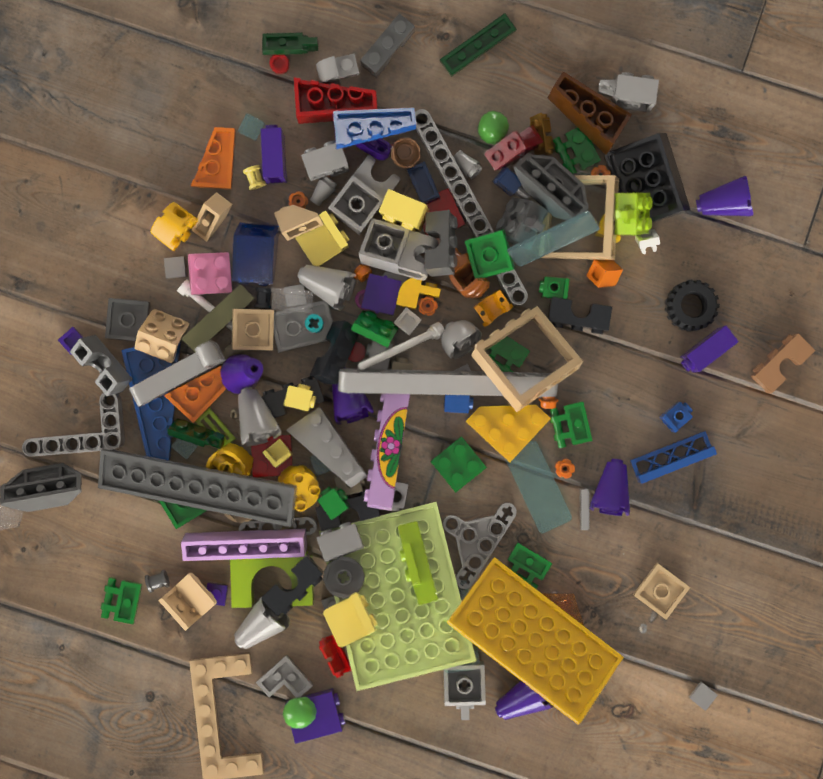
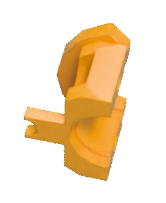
[474,290,514,327]

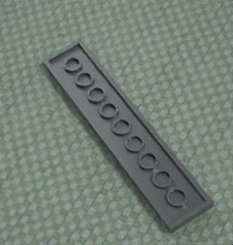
[98,449,297,527]

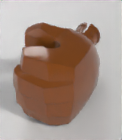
[448,248,490,299]

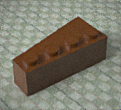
[547,72,632,155]

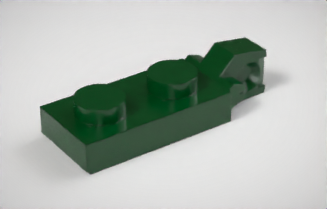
[262,32,319,55]
[167,418,225,449]

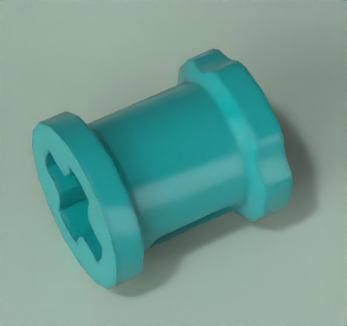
[305,314,324,333]

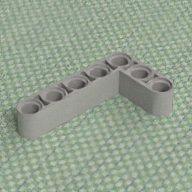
[129,341,226,407]
[22,393,125,457]

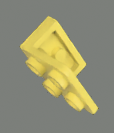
[295,211,349,266]
[323,592,378,647]

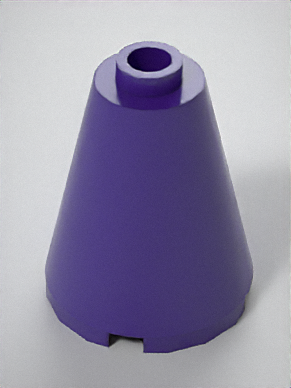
[696,176,753,216]
[220,354,263,394]
[332,367,374,425]
[589,459,630,516]
[495,681,553,720]

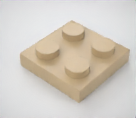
[232,309,274,350]
[633,563,690,620]

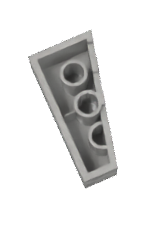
[287,407,367,488]

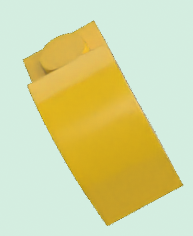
[396,278,441,310]

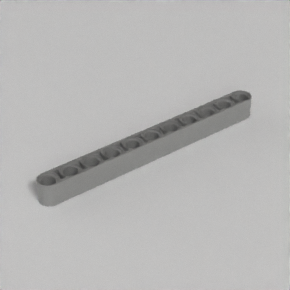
[415,109,528,306]
[338,368,558,397]

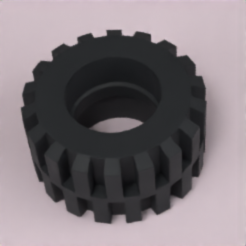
[665,280,720,332]

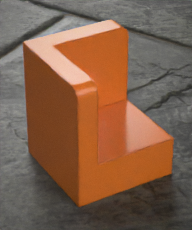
[586,259,623,288]

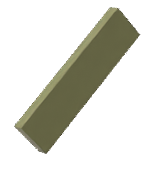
[181,284,255,353]

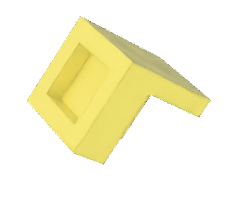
[263,439,293,468]

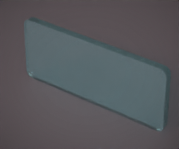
[507,211,600,266]
[505,441,572,533]

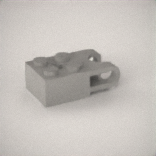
[327,155,400,235]
[359,218,439,280]

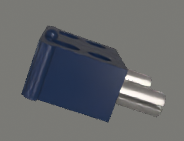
[492,166,530,200]

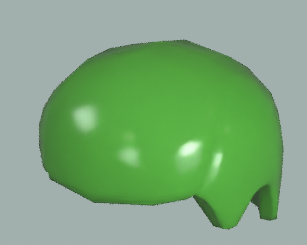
[478,111,509,144]
[283,697,317,729]

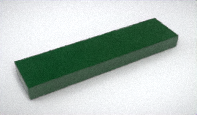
[440,13,517,77]

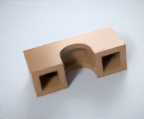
[751,333,815,394]

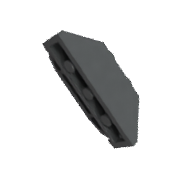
[514,153,589,222]
[0,463,82,512]

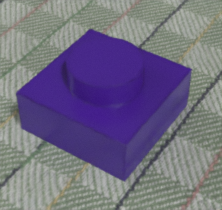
[58,327,83,355]
[207,582,228,606]

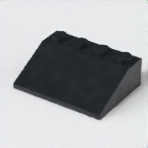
[604,133,691,223]

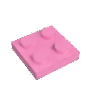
[188,252,232,295]

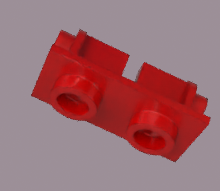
[319,635,352,678]

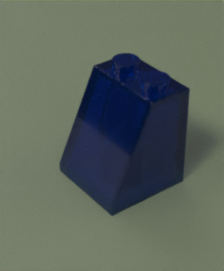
[232,222,279,286]

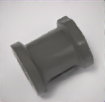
[145,570,170,593]

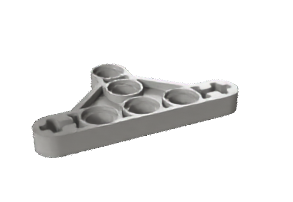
[443,502,517,589]

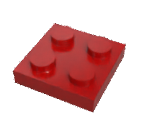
[251,435,293,477]

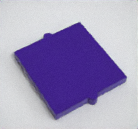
[361,273,402,316]

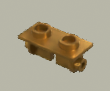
[529,113,554,155]

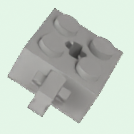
[598,72,659,112]
[444,661,486,720]

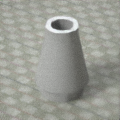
[453,150,482,179]
[310,176,337,206]

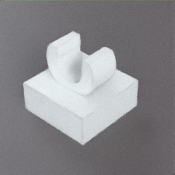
[635,229,660,254]

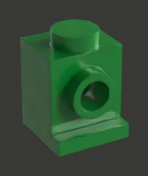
[539,276,570,299]

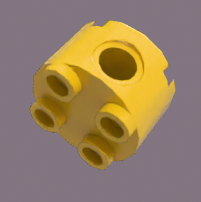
[151,202,198,251]
[206,443,253,476]
[277,465,321,512]

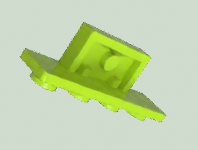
[398,521,438,605]

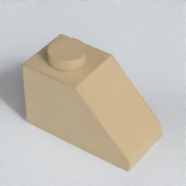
[191,192,233,242]
[274,205,324,241]

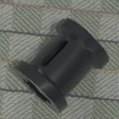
[254,287,274,309]

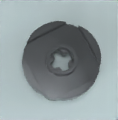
[323,557,365,598]

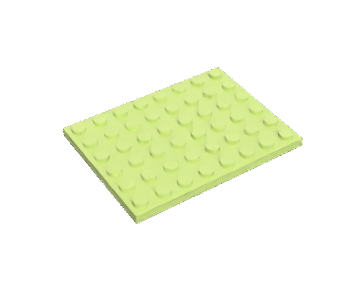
[319,502,476,691]

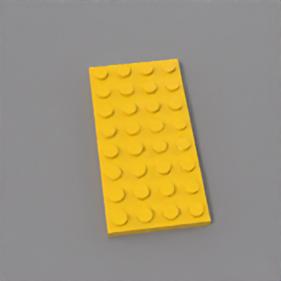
[447,557,624,724]

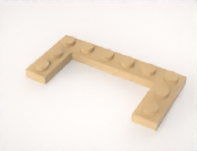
[189,653,264,779]

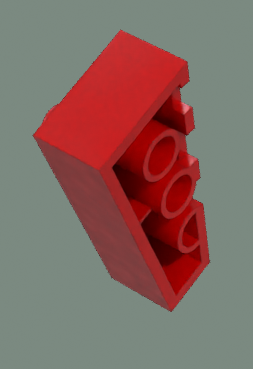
[294,77,378,124]

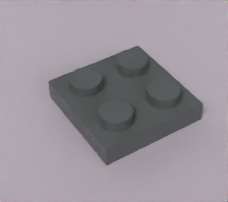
[105,298,150,341]

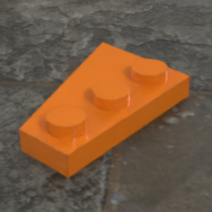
[191,127,236,190]
[164,365,226,423]

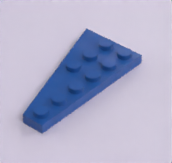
[121,341,181,461]

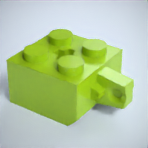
[614,193,653,235]

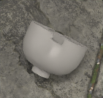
[441,320,482,359]

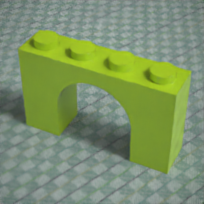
[230,551,314,608]

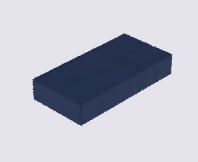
[407,161,440,204]

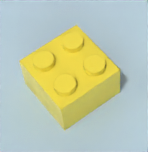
[379,189,430,232]

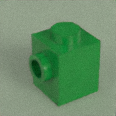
[318,486,350,520]

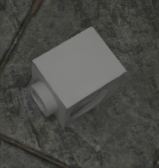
[392,482,409,511]

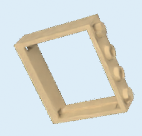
[536,175,619,260]
[471,306,583,412]

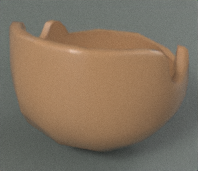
[391,137,421,168]

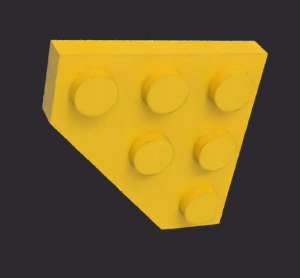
[466,405,551,463]

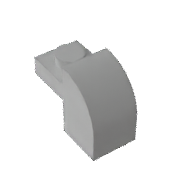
[316,53,359,84]

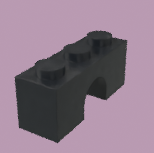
[548,297,612,335]
[310,320,359,385]
[262,376,325,418]
[315,490,381,531]
[261,554,324,616]

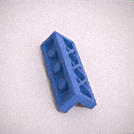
[630,431,717,484]

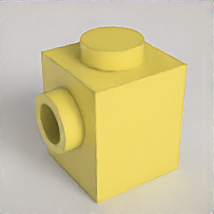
[284,384,317,411]

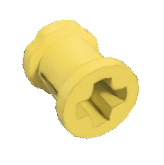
[243,165,266,190]

